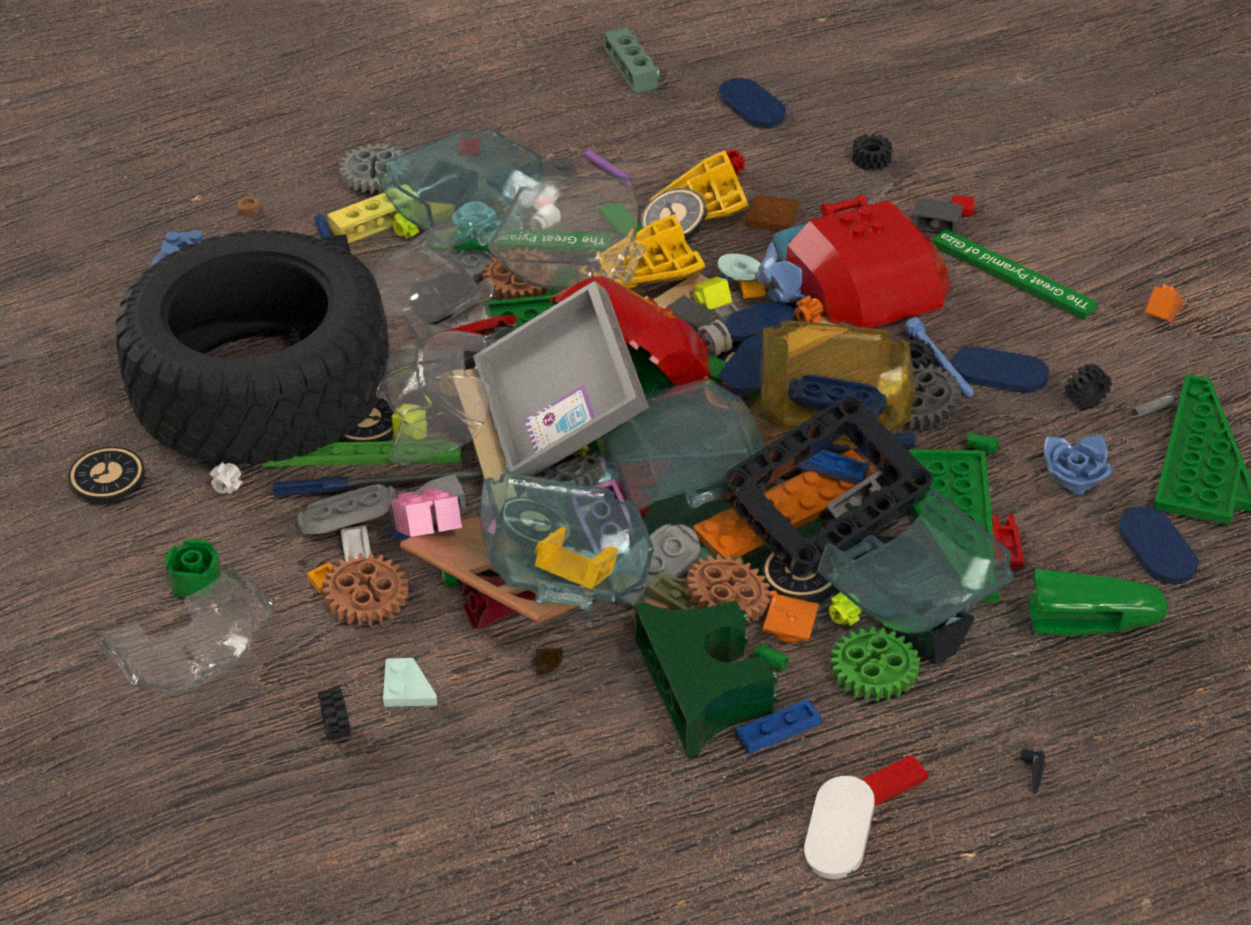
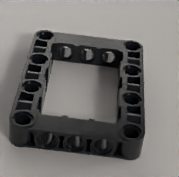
[720,396,933,578]

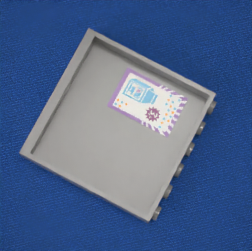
[473,281,649,482]

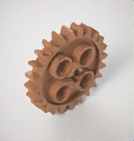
[482,248,557,300]
[322,553,408,626]
[684,554,771,622]

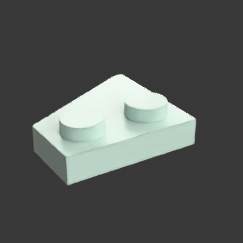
[383,658,437,707]

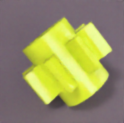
[393,209,421,239]
[829,592,862,626]

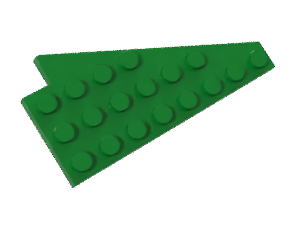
[1153,374,1251,525]
[910,449,1000,602]

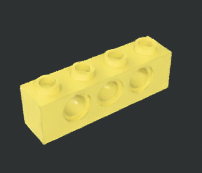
[327,184,419,243]

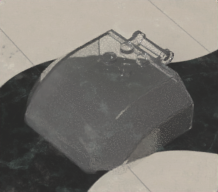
[488,176,646,292]

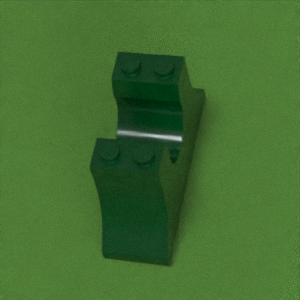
[634,600,778,759]

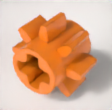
[794,295,824,324]

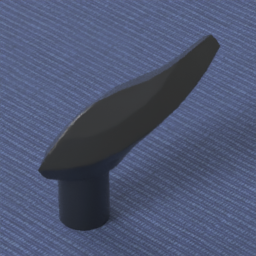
[1020,749,1046,795]

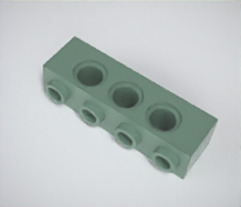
[604,28,660,93]

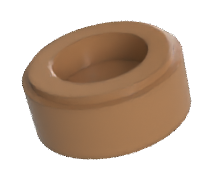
[237,197,260,216]

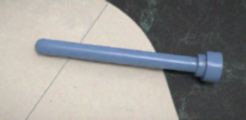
[904,317,974,397]

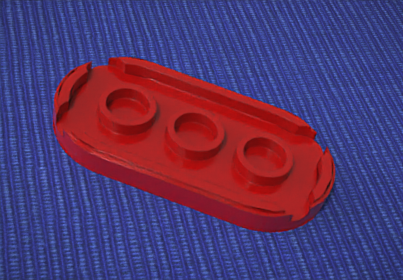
[427,315,518,347]

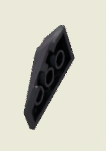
[861,593,974,664]

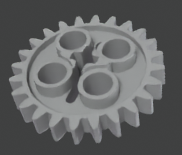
[339,143,410,194]

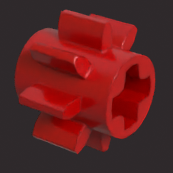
[726,150,745,176]

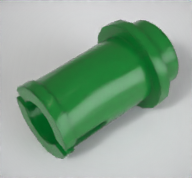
[966,432,999,455]
[753,643,790,672]

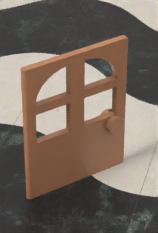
[400,516,608,623]

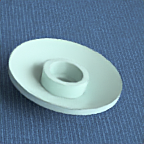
[717,254,761,281]

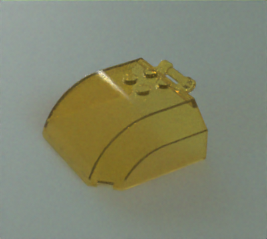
[760,320,915,449]

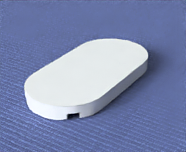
[804,776,875,879]

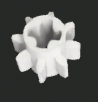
[210,462,243,494]

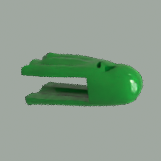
[1028,569,1168,636]

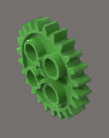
[830,627,920,701]

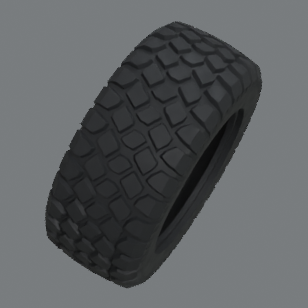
[116,230,389,465]

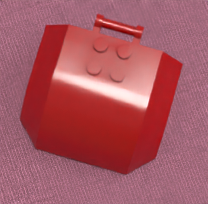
[786,194,950,331]
[549,276,711,401]

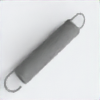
[1126,394,1180,418]

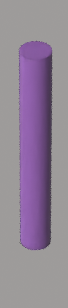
[584,150,634,186]

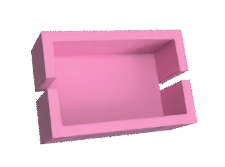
[391,487,462,537]

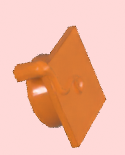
[763,590,819,643]

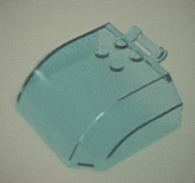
[378,128,546,246]
[596,378,765,521]
[480,473,654,610]
[817,489,1013,634]

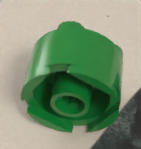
[165,539,222,600]

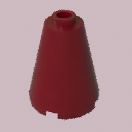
[462,575,539,628]

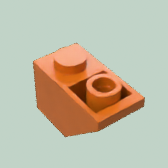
[1145,284,1184,323]

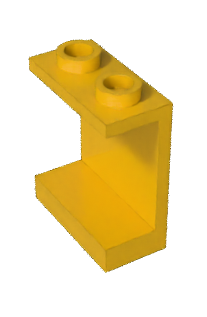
[534,526,619,589]

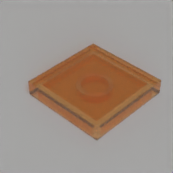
[747,194,799,232]

